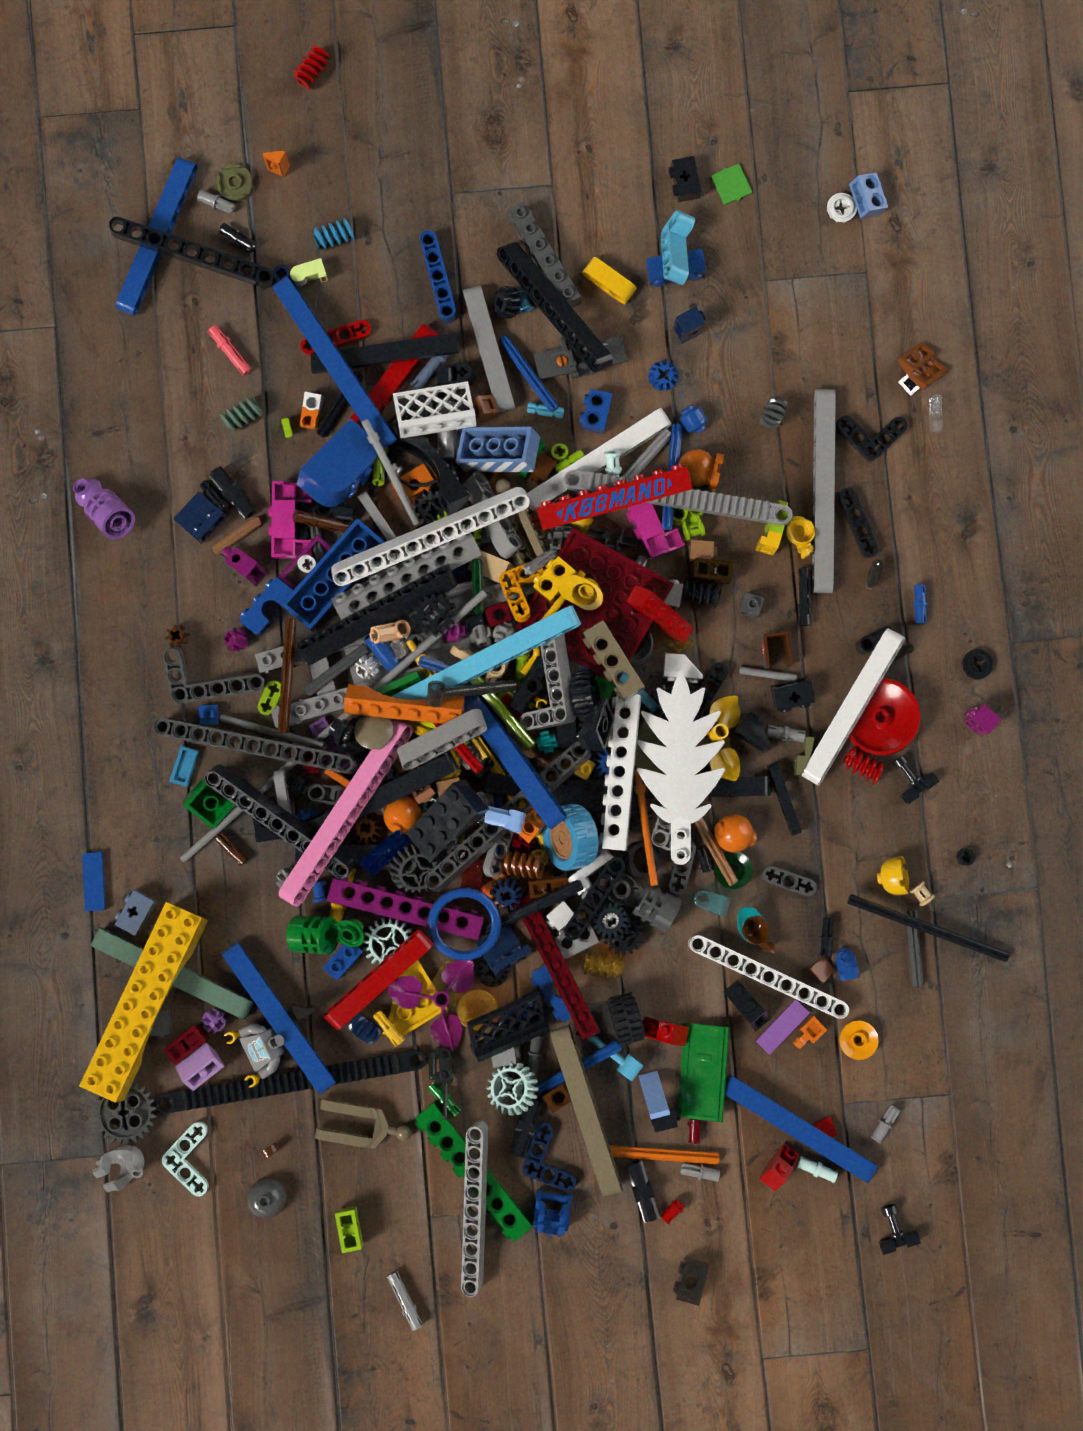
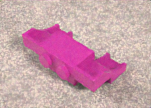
[268,481,312,560]
[626,503,685,560]

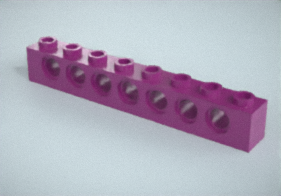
[327,877,484,940]

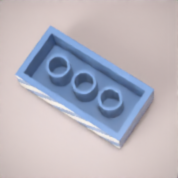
[456,427,540,472]

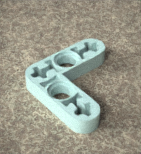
[162,1121,209,1196]

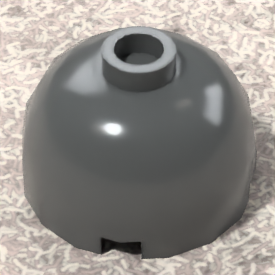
[247,1178,287,1219]

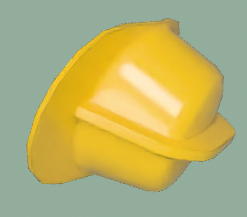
[559,575,603,610]

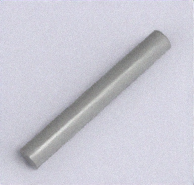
[739,666,797,681]

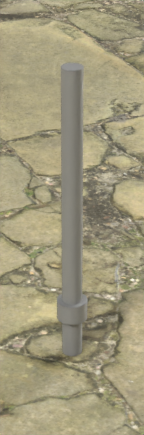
[361,419,420,525]

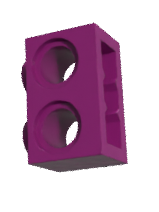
[963,704,1002,737]

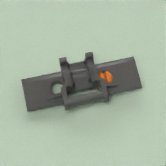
[533,331,627,380]

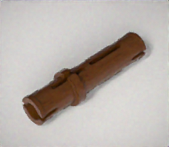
[292,509,351,533]

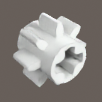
[355,655,380,680]

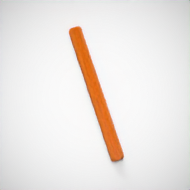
[609,1145,720,1164]

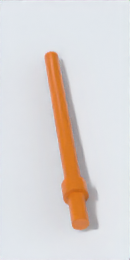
[634,770,658,886]

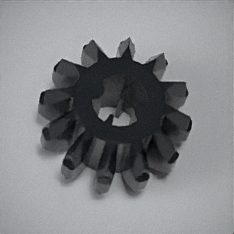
[493,286,522,319]

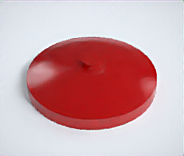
[848,679,921,756]

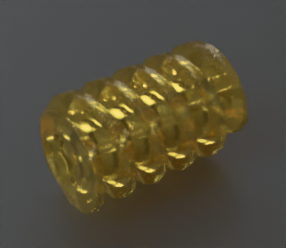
[583,950,625,980]

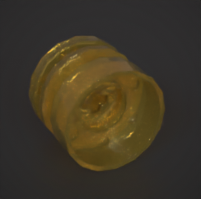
[456,989,498,1031]

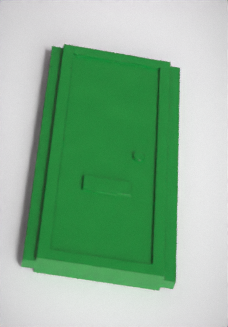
[677,1022,730,1122]

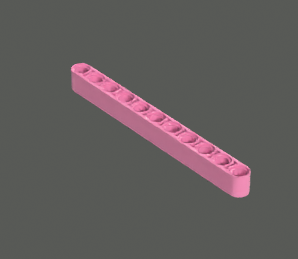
[279,719,413,907]

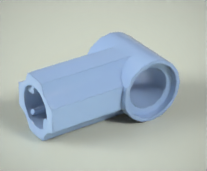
[485,806,526,833]

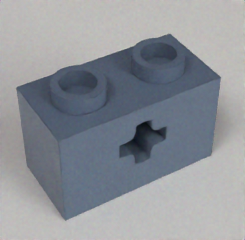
[115,890,157,936]

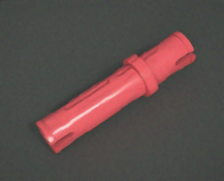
[207,325,252,376]

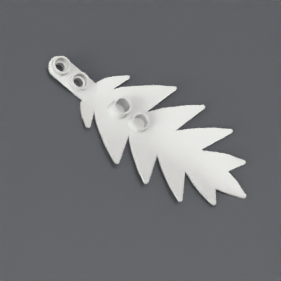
[637,671,725,865]

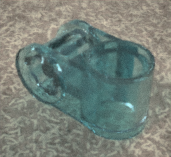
[692,891,731,917]

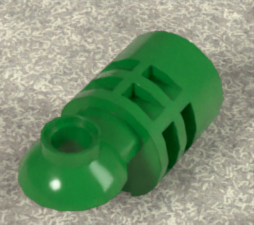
[286,915,364,954]

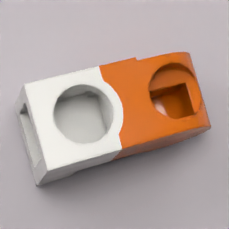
[300,392,324,430]

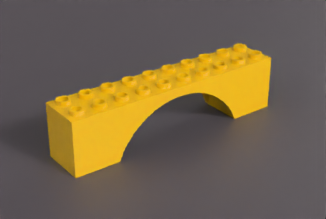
[79,902,208,1103]

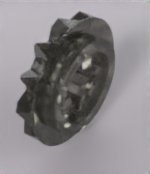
[866,559,883,589]

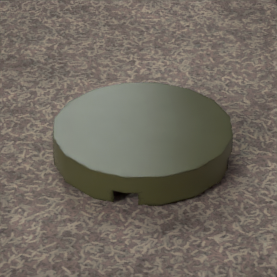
[216,164,254,202]

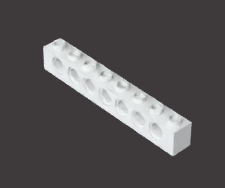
[599,694,641,851]

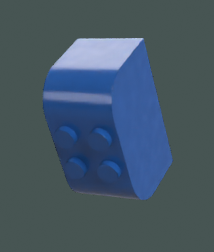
[297,419,377,507]

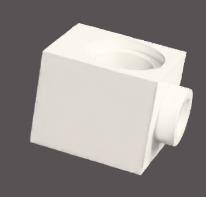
[546,901,574,931]

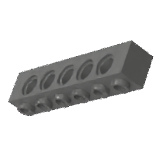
[508,201,581,308]

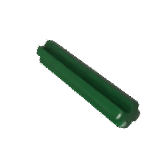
[472,559,484,614]

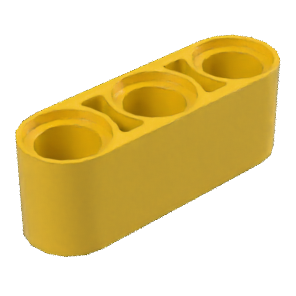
[582,257,637,304]

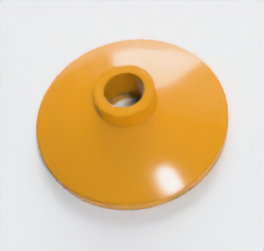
[839,1021,878,1060]

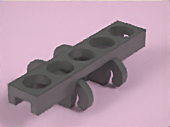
[548,525,573,550]
[588,526,637,552]

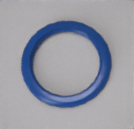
[427,888,501,961]

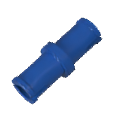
[913,585,928,624]

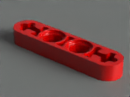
[300,320,372,356]

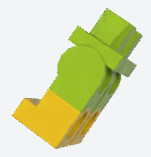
[755,500,788,556]

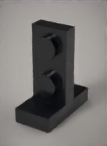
[723,980,770,1032]

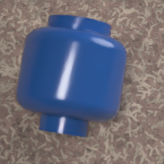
[680,404,708,434]

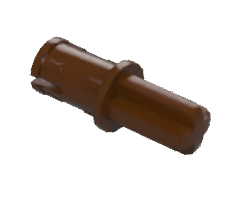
[214,832,249,867]

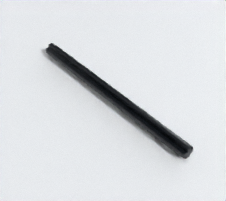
[847,894,1010,962]

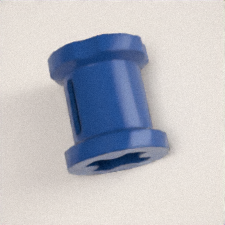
[312,881,328,903]

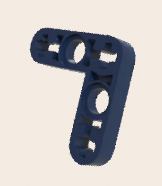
[522,1121,576,1191]

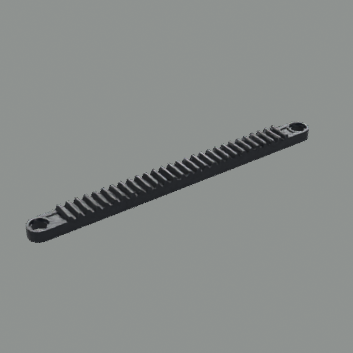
[156,1050,426,1114]

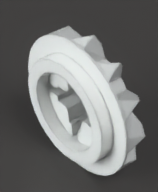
[827,193,857,223]

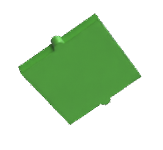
[711,163,752,206]

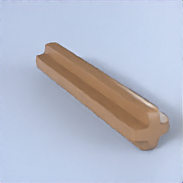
[211,516,262,555]

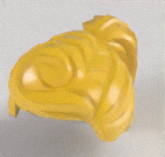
[786,516,815,559]

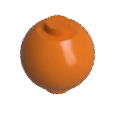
[383,795,422,835]
[714,814,757,853]

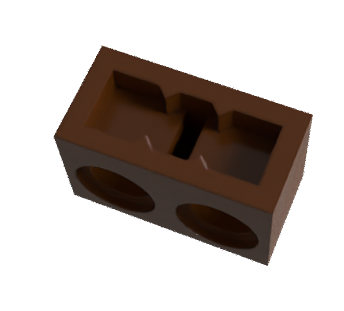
[528,867,569,899]

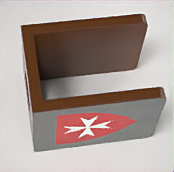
[760,632,792,670]

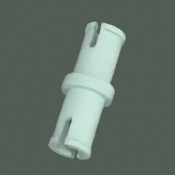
[797,1156,838,1183]

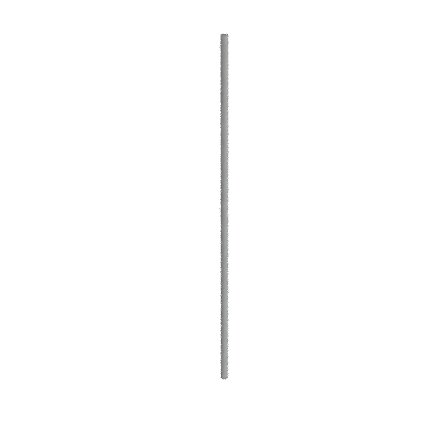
[180,590,488,863]

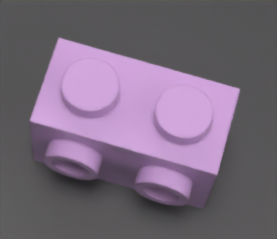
[175,1042,224,1091]

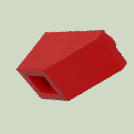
[643,1017,689,1046]
[759,1143,800,1191]

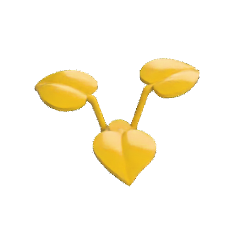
[706,696,740,781]

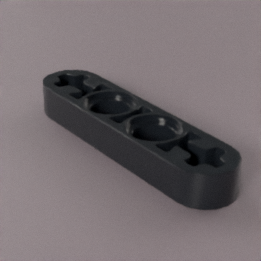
[838,487,878,558]
[693,663,728,721]
[767,762,802,836]

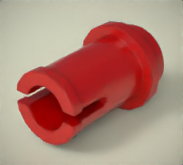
[660,1199,685,1225]

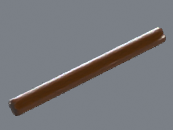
[278,618,297,733]

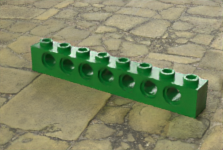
[415,1101,533,1242]

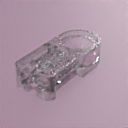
[929,394,943,433]
[390,638,411,659]

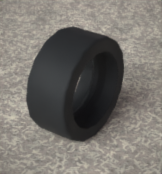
[622,841,662,878]

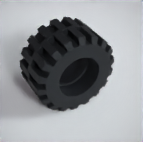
[607,992,645,1046]

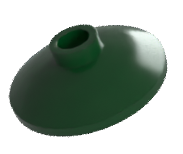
[714,852,753,889]

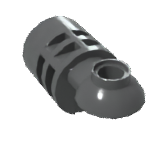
[606,874,682,933]

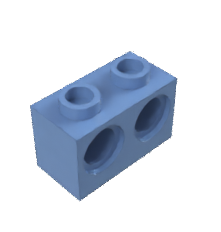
[849,172,888,219]

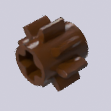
[165,624,190,648]

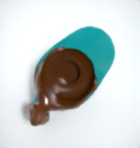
[737,906,776,954]

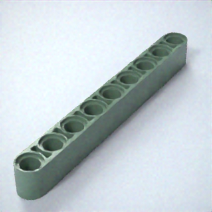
[91,927,254,1020]

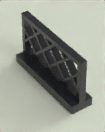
[466,991,549,1062]

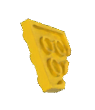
[388,960,448,1036]

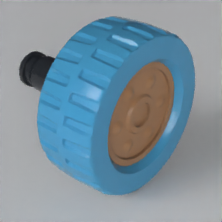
[542,804,615,871]

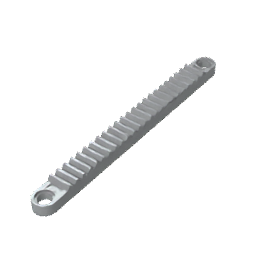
[564,470,792,526]

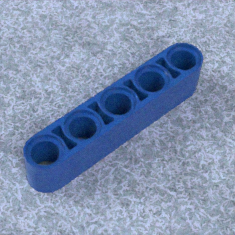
[420,230,456,324]

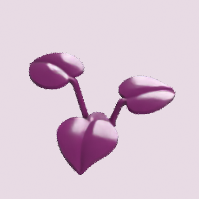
[387,960,474,1051]

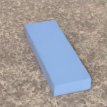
[638,1071,670,1119]

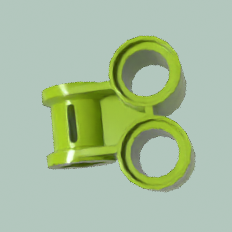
[673,508,705,541]

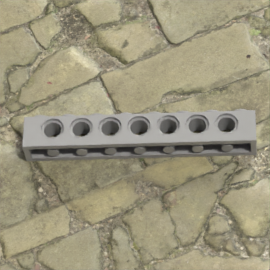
[331,532,482,620]

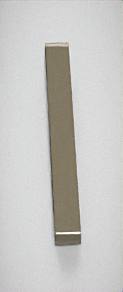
[550,1025,623,1197]

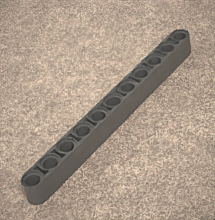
[153,718,358,774]
[424,741,591,892]

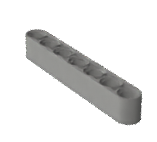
[462,285,515,413]

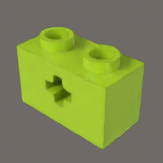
[335,1206,364,1253]

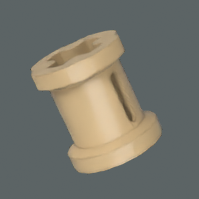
[909,881,935,907]

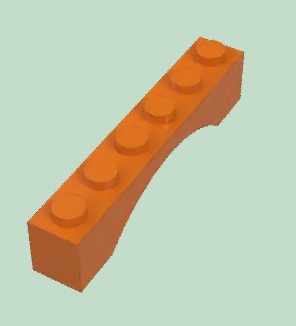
[344,684,465,724]

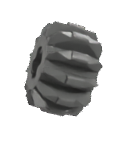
[760,396,787,430]

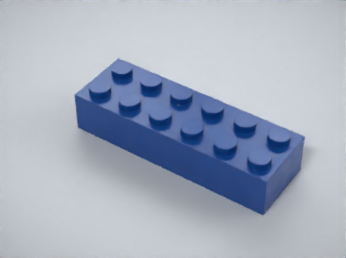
[281,518,385,632]

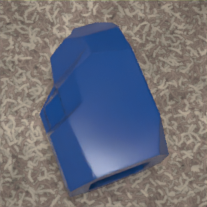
[835,948,860,981]

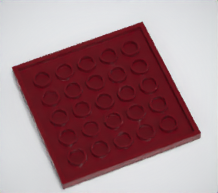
[515,528,674,684]

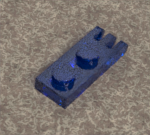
[359,830,411,876]

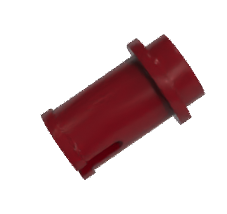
[687,1118,703,1144]

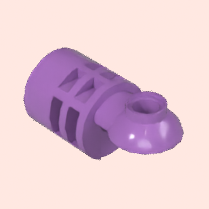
[73,478,135,540]

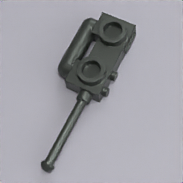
[429,1047,453,1120]

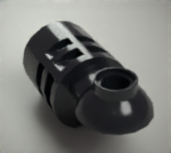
[329,718,371,757]

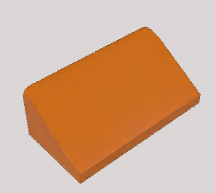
[262,151,290,177]

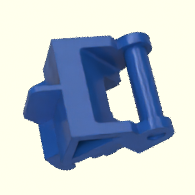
[533,1189,572,1239]

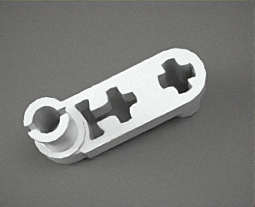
[568,841,614,896]

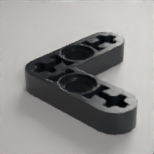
[836,415,908,461]

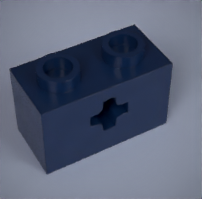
[673,307,706,344]

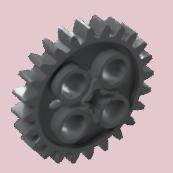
[93,1082,157,1145]

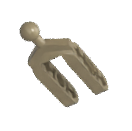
[495,479,550,567]
[315,1098,411,1149]

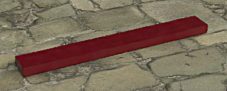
[515,893,601,1041]

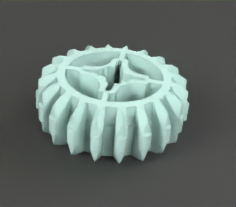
[363,917,412,964]
[487,1062,539,1116]

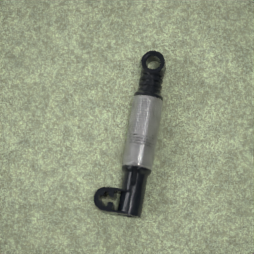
[436,363,476,485]

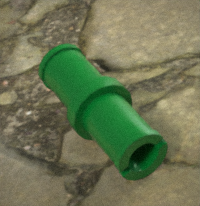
[427,1082,462,1118]

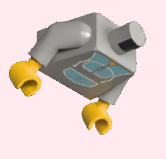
[224,1024,284,1087]

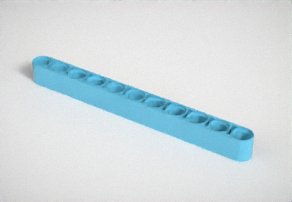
[391,606,581,700]

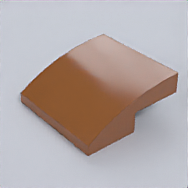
[898,342,948,391]

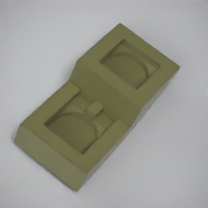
[794,737,814,776]

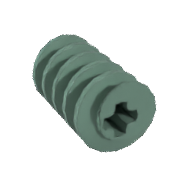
[219,395,263,432]

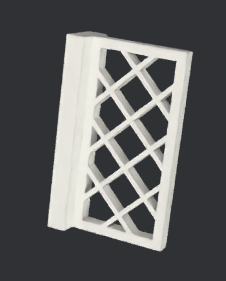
[393,381,476,438]

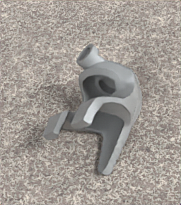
[92,1145,145,1193]

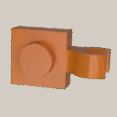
[792,1016,827,1049]

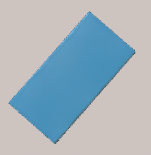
[169,745,200,788]

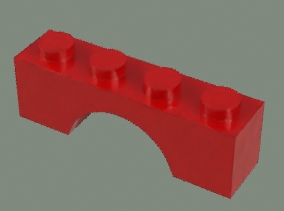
[626,585,694,644]

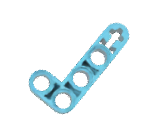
[661,210,695,285]

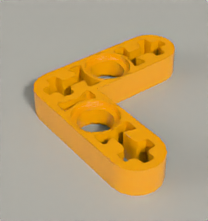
[499,563,547,622]

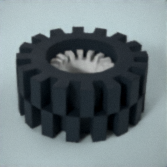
[593,903,631,942]

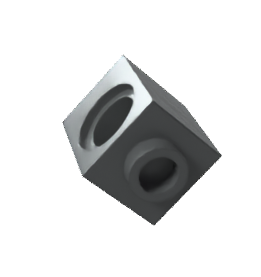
[738,593,764,619]

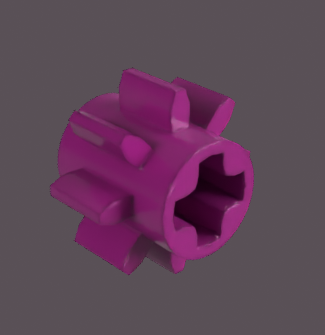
[443,621,466,642]
[224,628,248,652]

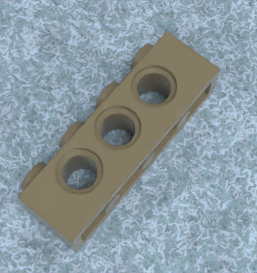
[583,620,645,701]

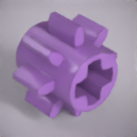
[201,1008,226,1034]

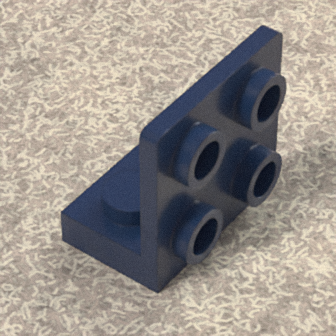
[174,492,227,545]
[476,925,532,976]

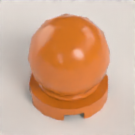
[678,449,724,491]

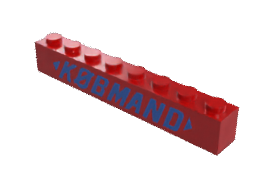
[537,463,693,530]

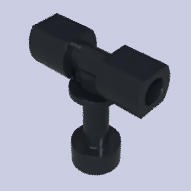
[892,755,940,804]
[879,1204,921,1255]

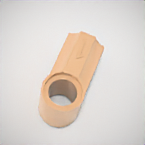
[369,620,411,644]

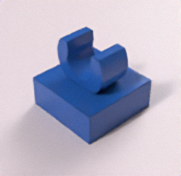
[199,705,220,725]

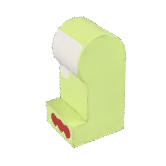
[290,258,328,286]

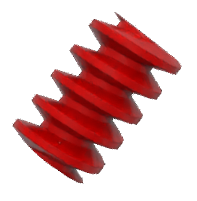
[293,46,331,90]
[840,746,884,786]

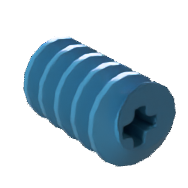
[313,218,355,252]

